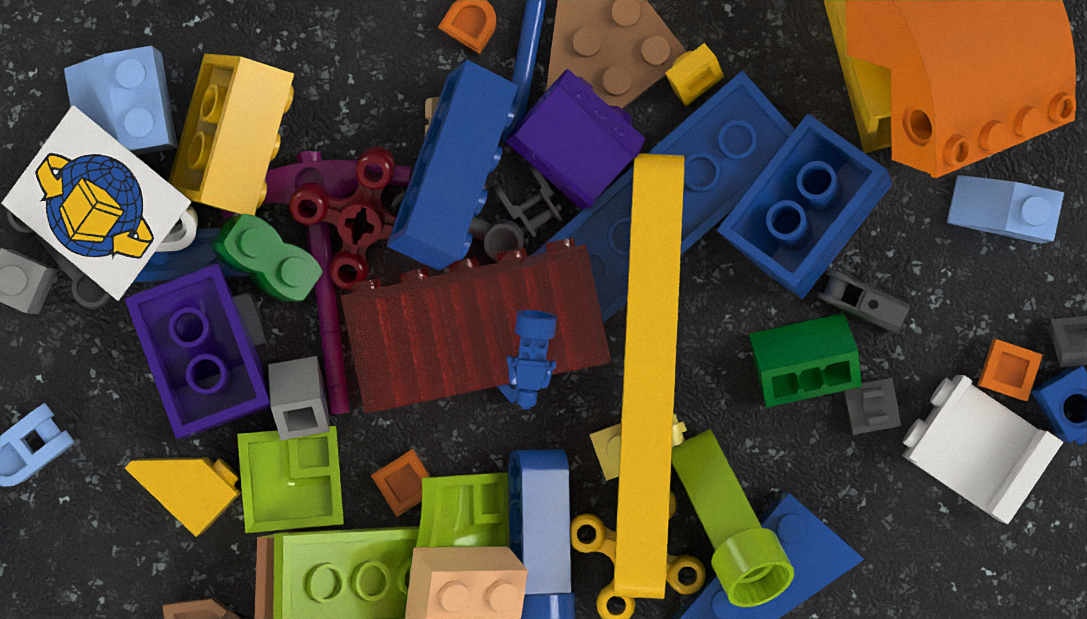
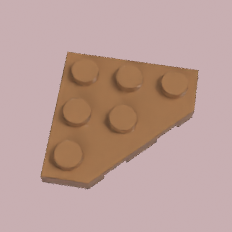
[546,0,687,109]

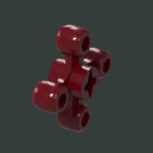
[289,147,397,290]

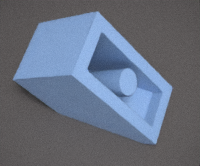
[947,175,1064,244]

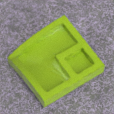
[237,426,344,533]
[410,472,509,573]

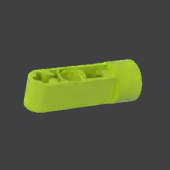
[671,429,794,607]

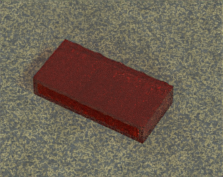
[341,238,611,414]

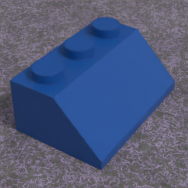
[717,114,892,300]

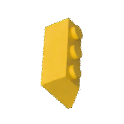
[168,54,294,216]

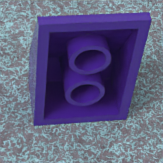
[124,263,271,439]

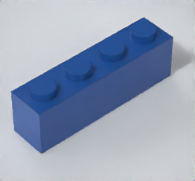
[386,60,518,271]

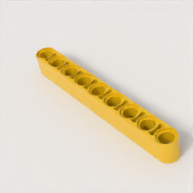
[614,153,684,599]

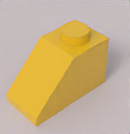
[125,457,242,537]

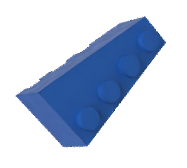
[671,490,864,619]

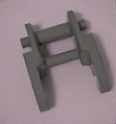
[494,165,562,238]

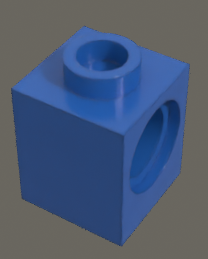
[1031,366,1087,445]

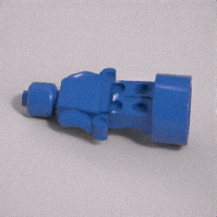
[506,310,557,409]

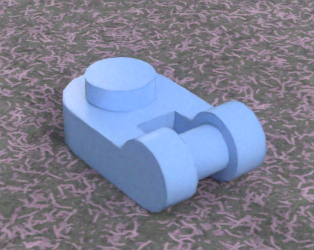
[0,403,75,487]

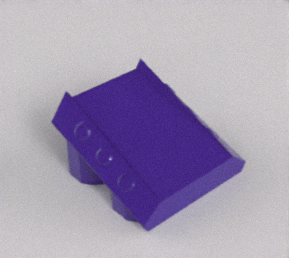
[505,69,645,210]

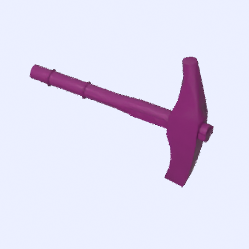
[220,151,413,415]

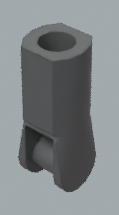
[816,269,910,334]

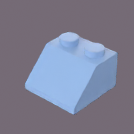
[64,46,178,156]

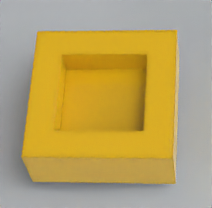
[665,43,724,106]

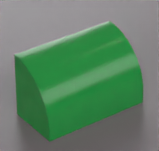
[749,313,862,408]

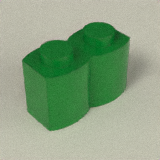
[210,214,323,302]

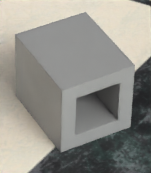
[0,248,58,314]
[268,356,330,440]

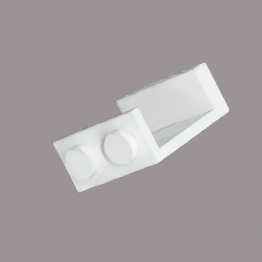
[902,375,1063,524]

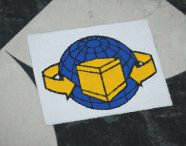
[1,105,191,301]

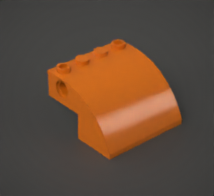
[846,0,1076,178]

